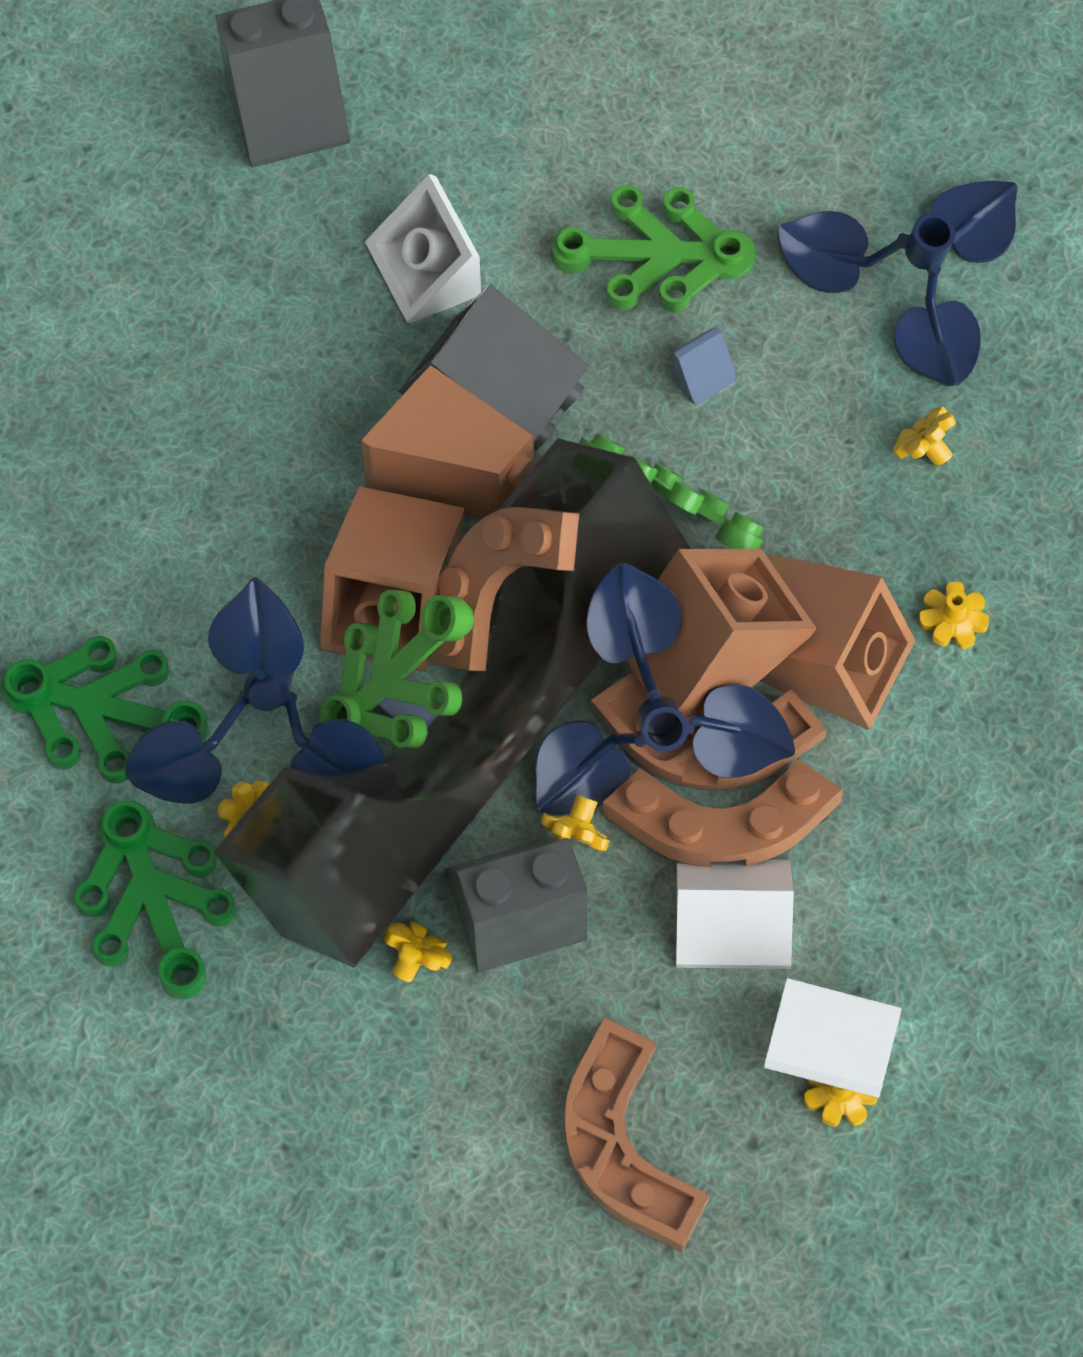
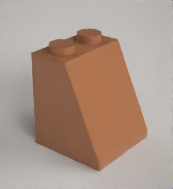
[361,365,536,520]
[320,486,465,672]
[626,549,817,719]
[760,554,916,730]

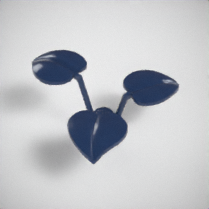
[777,181,1017,387]
[535,563,795,814]
[126,577,393,804]

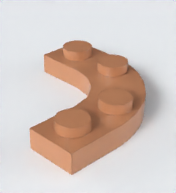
[432,507,579,671]
[591,672,827,790]
[603,759,842,867]
[565,1017,709,1252]

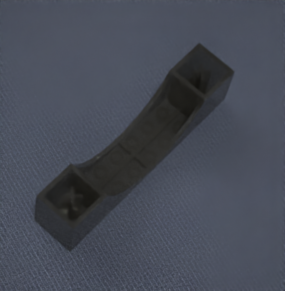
[213,438,690,968]

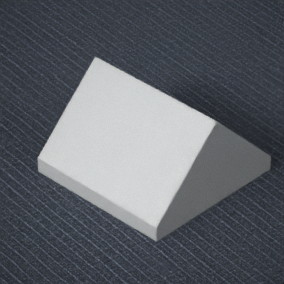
[365,174,481,323]
[676,859,794,969]
[764,978,902,1098]

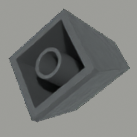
[215,0,351,168]
[398,284,589,451]
[445,837,587,973]

